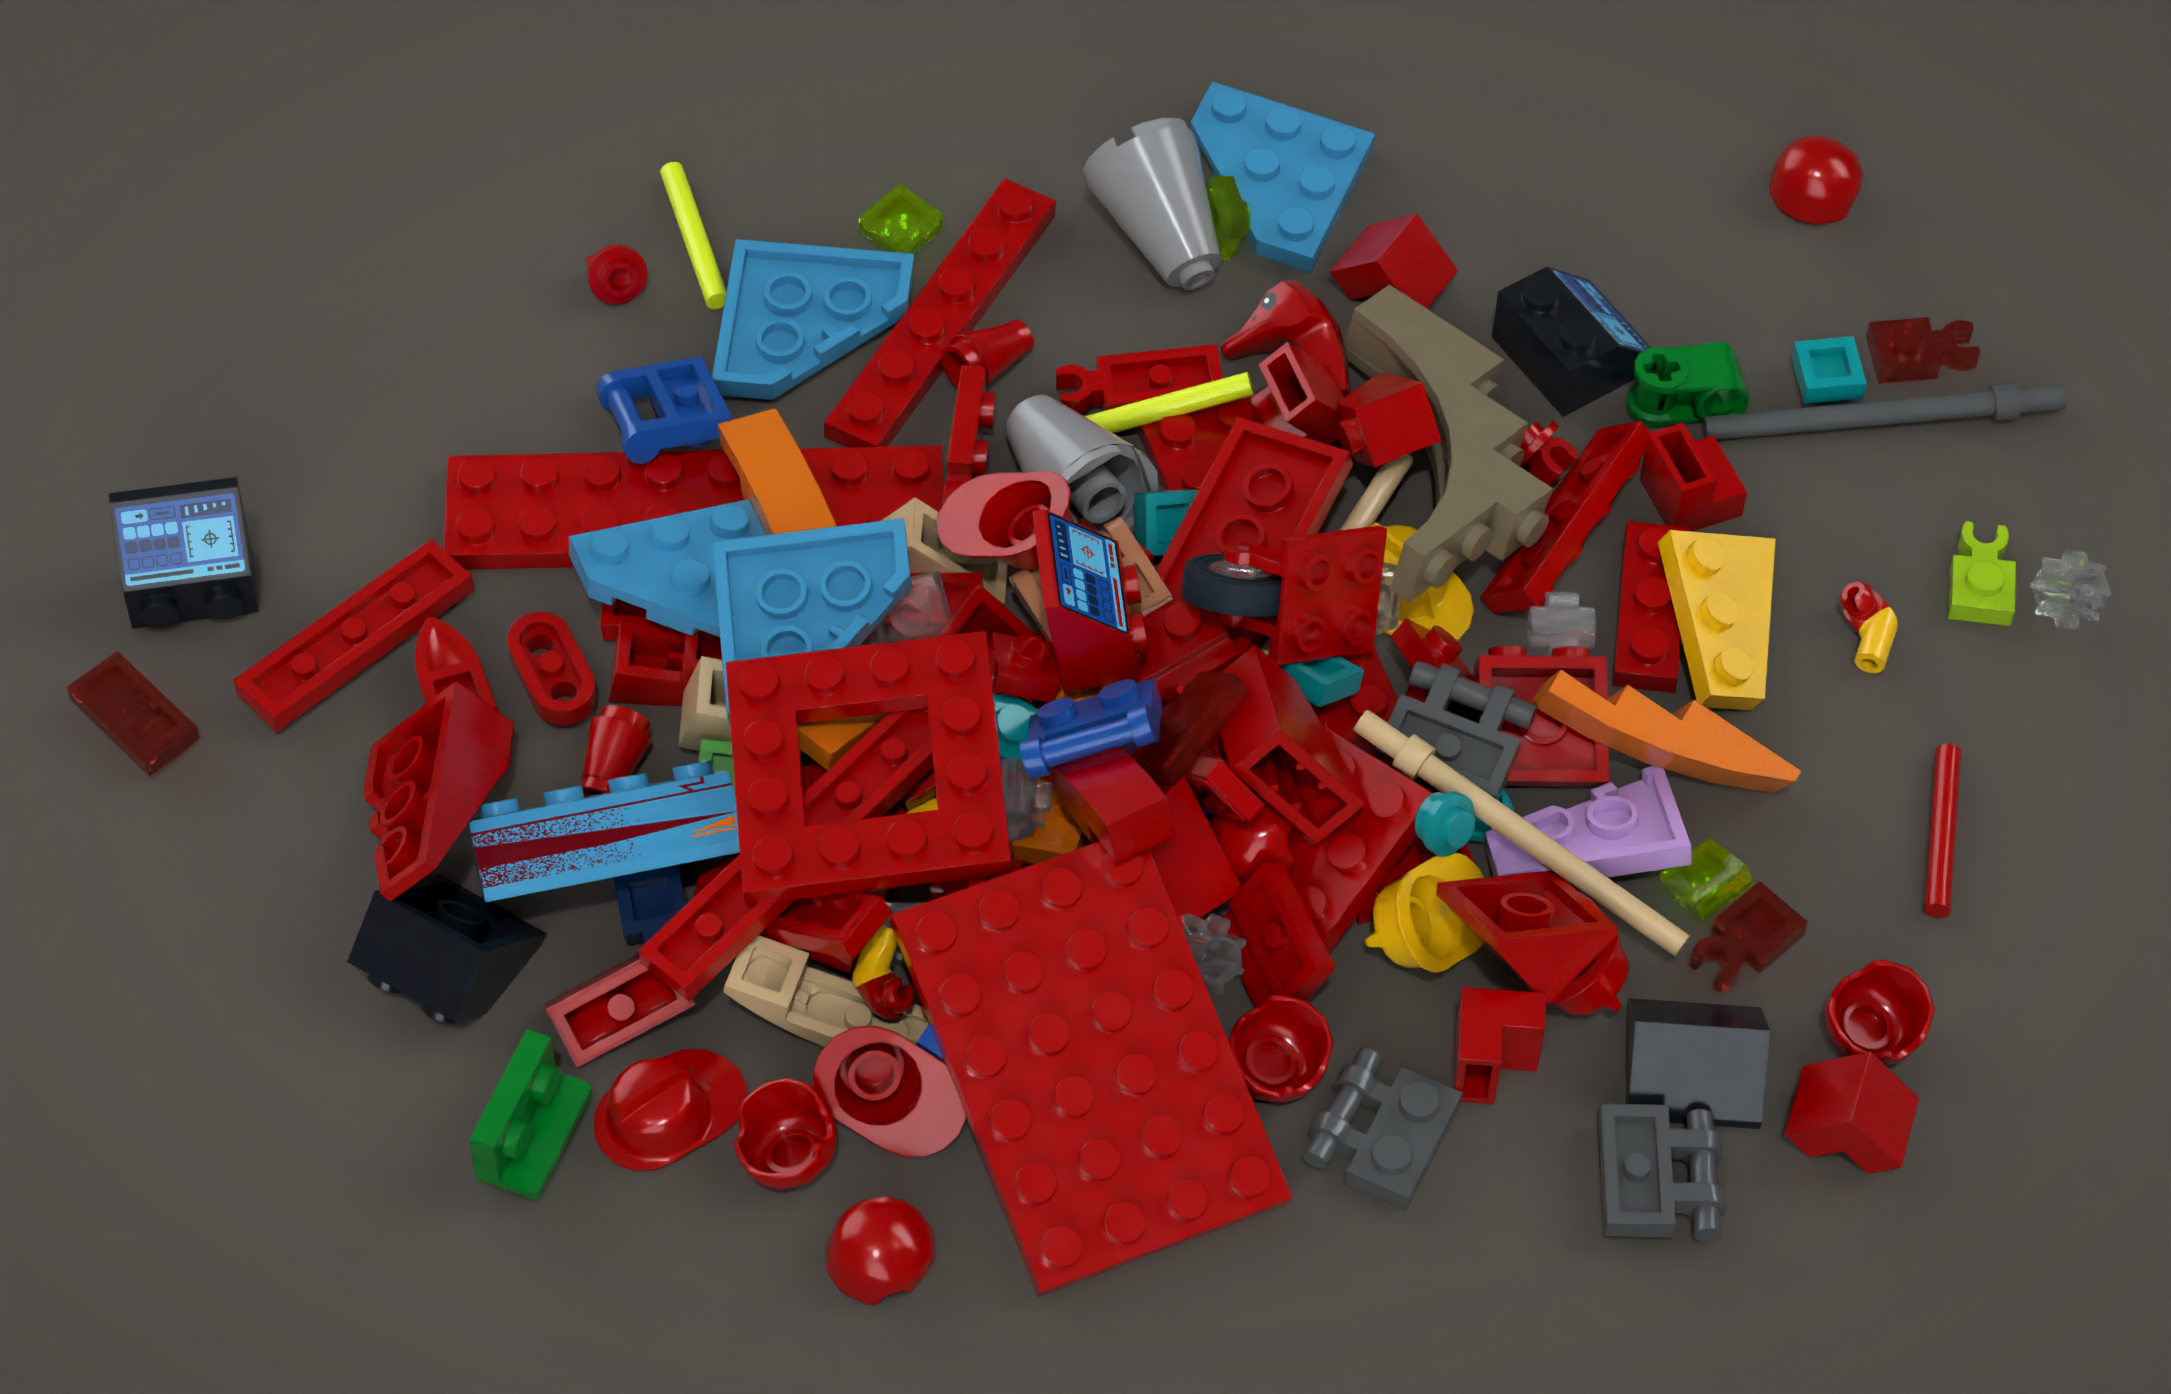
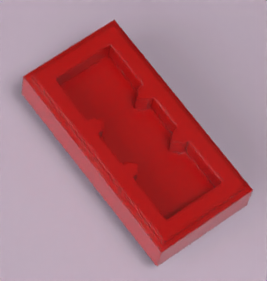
[1158,750,1265,822]
[759,892,892,960]

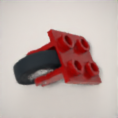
[1181,525,1387,665]

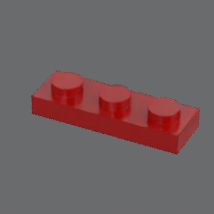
[1612,520,1689,693]

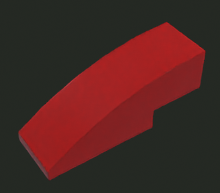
[609,621,722,706]
[1043,747,1176,863]

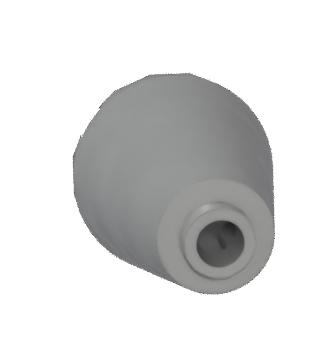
[1083,118,1221,290]
[1006,395,1159,533]

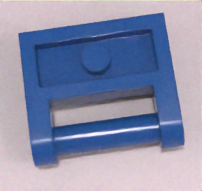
[596,356,732,463]
[1020,678,1162,780]

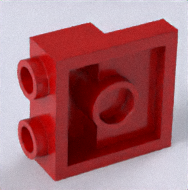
[1473,646,1609,787]

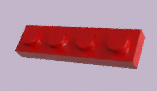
[1480,421,1650,615]
[233,539,474,733]

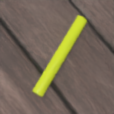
[660,162,727,309]
[1084,372,1254,434]

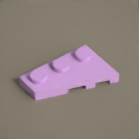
[1485,765,1691,883]

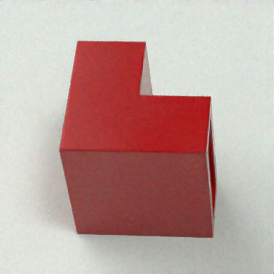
[1329,214,1458,308]
[1250,342,1344,445]
[1640,423,1747,532]
[1453,987,1546,1105]
[1785,1052,1919,1174]

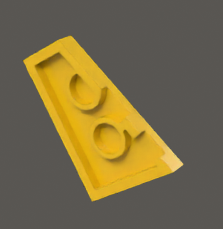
[1658,530,1776,711]

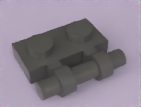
[1376,660,1538,800]
[1303,1048,1463,1211]
[1598,1104,1726,1241]

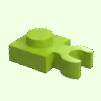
[1948,521,2016,626]

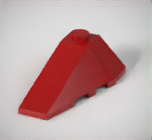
[363,681,514,902]

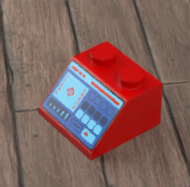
[1032,509,1149,692]

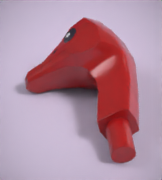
[1220,280,1351,440]

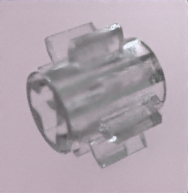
[2030,549,2112,630]
[1527,592,1596,656]
[1001,758,1052,841]
[1183,913,1247,996]

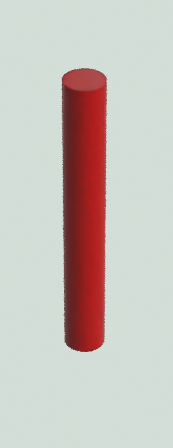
[1924,744,1961,918]

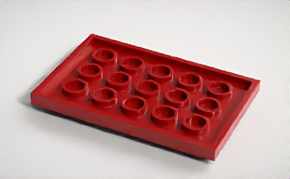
[889,841,1293,1297]

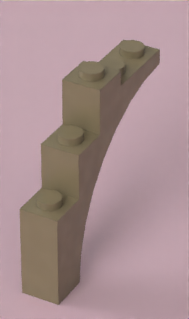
[1344,285,1553,603]

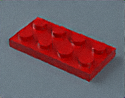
[1156,417,1353,654]

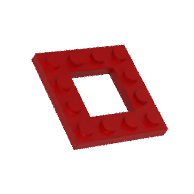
[726,631,1012,905]

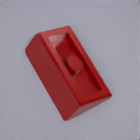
[545,954,696,1067]

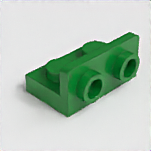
[469,1029,592,1200]

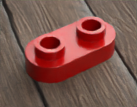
[507,612,597,726]

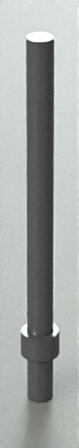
[1702,383,2067,440]

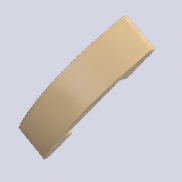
[723,935,929,1047]

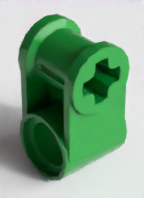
[1626,342,1750,428]

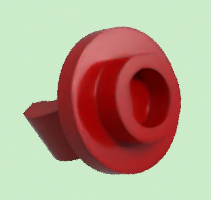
[586,244,647,304]
[1520,420,1579,486]

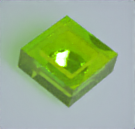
[1206,176,1251,260]
[859,183,943,254]
[1659,837,1754,921]

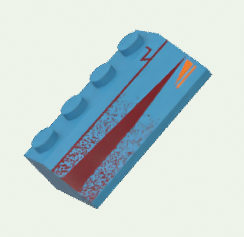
[467,760,740,902]

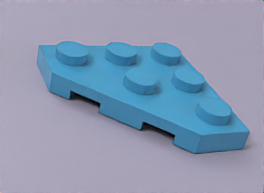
[1190,81,1375,273]
[712,239,915,400]
[568,499,767,637]
[712,518,912,724]

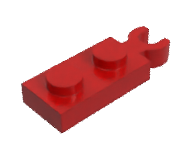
[1055,344,1223,414]
[942,365,997,506]

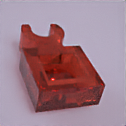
[1866,317,1980,384]
[1689,881,1808,992]

